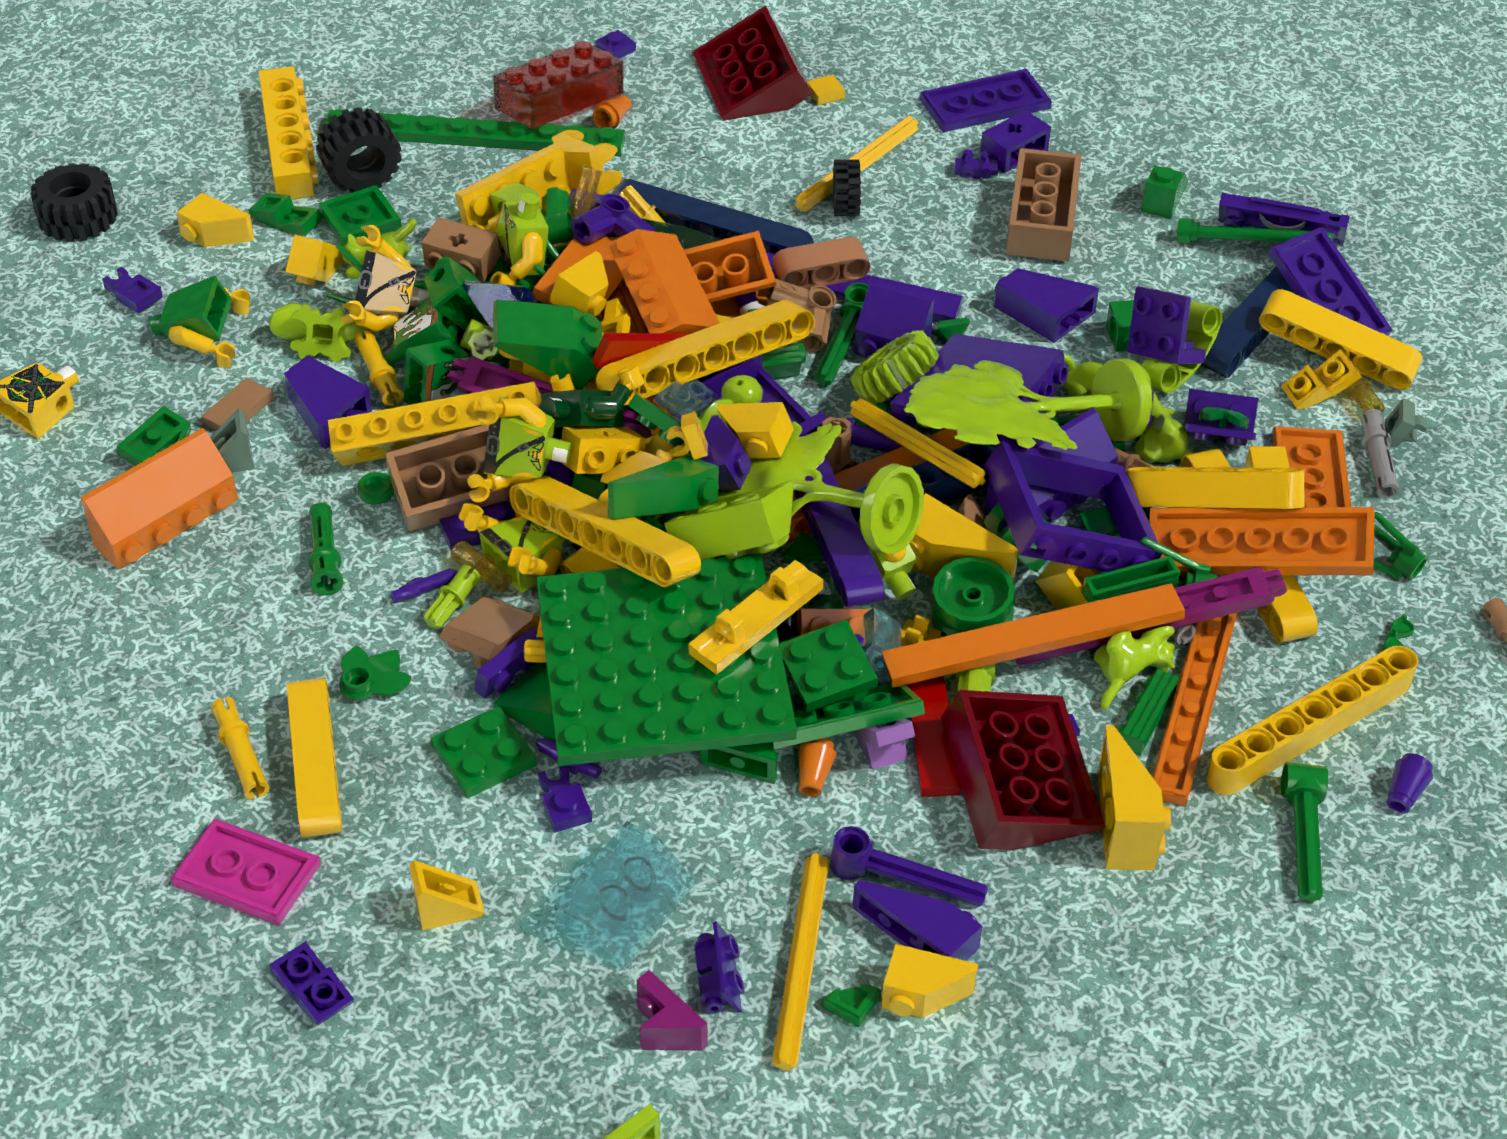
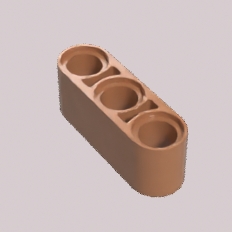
[772,237,871,289]

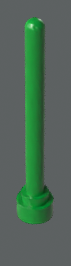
[1177,218,1333,244]

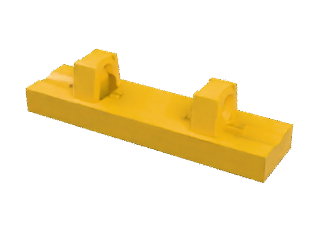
[688,560,823,675]

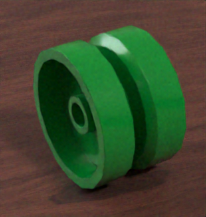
[932,557,1015,637]

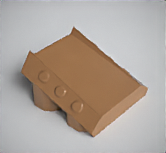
[439,596,540,669]

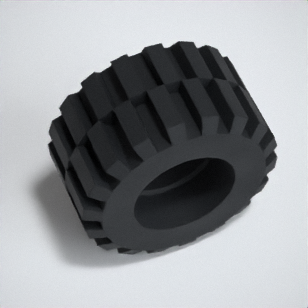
[316,107,402,193]
[30,163,118,242]

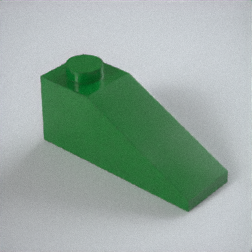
[608,455,719,519]

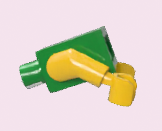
[150,276,250,368]

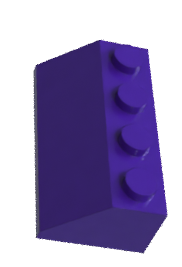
[985,408,1118,527]

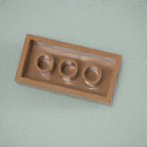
[1006,148,1082,261]
[385,425,544,532]

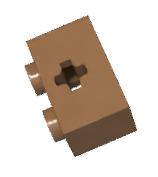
[421,217,500,283]

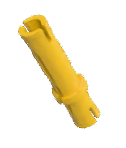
[354,330,403,406]
[210,697,270,800]

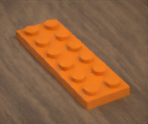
[1149,507,1375,576]

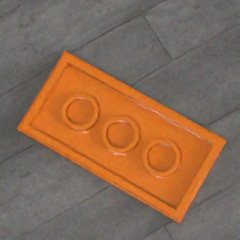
[531,236,625,318]
[1271,426,1351,507]

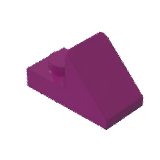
[636,970,708,1051]

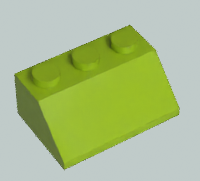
[664,481,793,560]

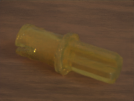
[1346,362,1385,416]
[451,541,513,592]

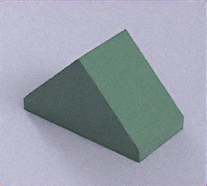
[210,408,254,473]

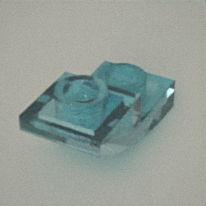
[654,379,718,421]
[862,607,901,685]

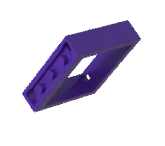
[984,439,1162,572]

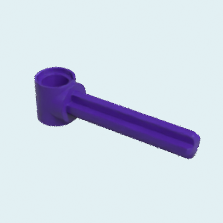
[830,826,988,907]

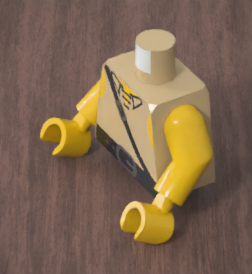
[341,225,429,332]

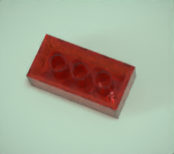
[493,41,624,129]

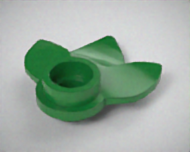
[339,646,411,701]

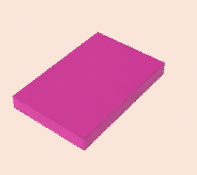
[171,818,321,926]

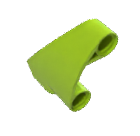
[1141,291,1222,393]

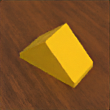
[409,860,485,931]

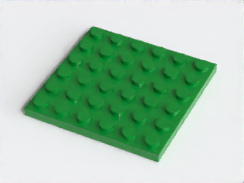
[536,553,797,766]

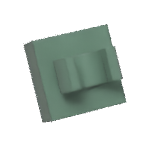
[1384,398,1427,447]

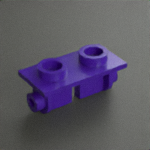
[694,921,744,1013]

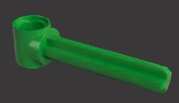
[814,283,869,387]
[1280,762,1328,903]

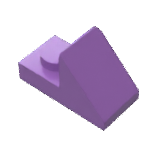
[853,718,915,770]

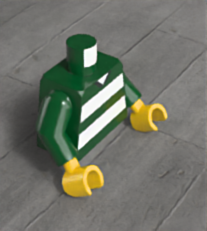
[539,365,644,431]

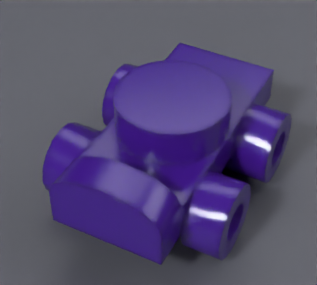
[955,150,998,179]

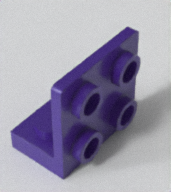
[1127,286,1206,364]
[1184,388,1259,446]

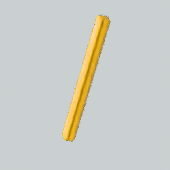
[795,116,919,212]
[850,398,986,488]
[772,853,829,1071]

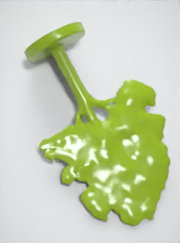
[903,358,1152,450]
[691,421,924,555]

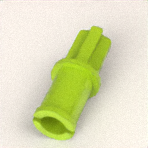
[423,565,481,629]

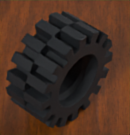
[833,159,861,216]

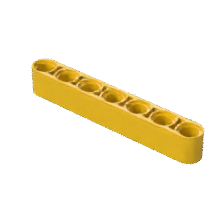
[596,300,815,405]
[1181,449,1318,643]
[509,475,701,587]
[1206,646,1418,795]

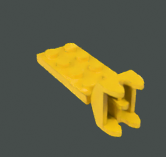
[455,130,622,227]

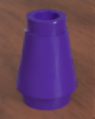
[1386,753,1433,814]

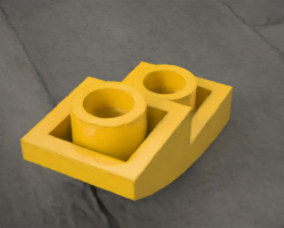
[1281,349,1362,410]

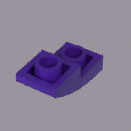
[270,941,354,1026]

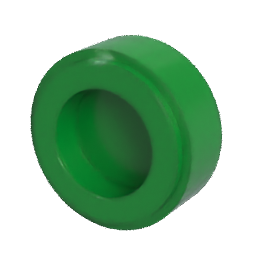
[357,472,394,505]

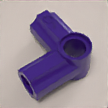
[570,194,656,244]

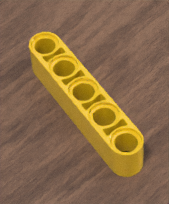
[1259,289,1422,390]
[1127,467,1305,509]
[287,677,343,838]

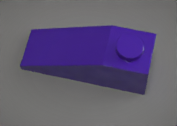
[853,880,982,961]

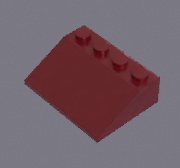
[692,5,813,121]
[941,690,1105,850]

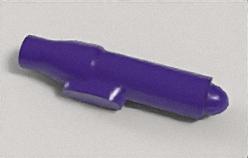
[390,568,458,603]
[536,737,602,779]

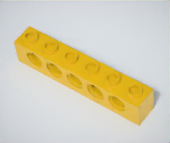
[259,66,319,199]
[328,382,541,466]

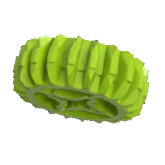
[850,331,939,404]

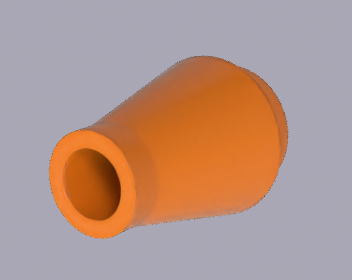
[593,95,632,129]
[798,737,837,797]

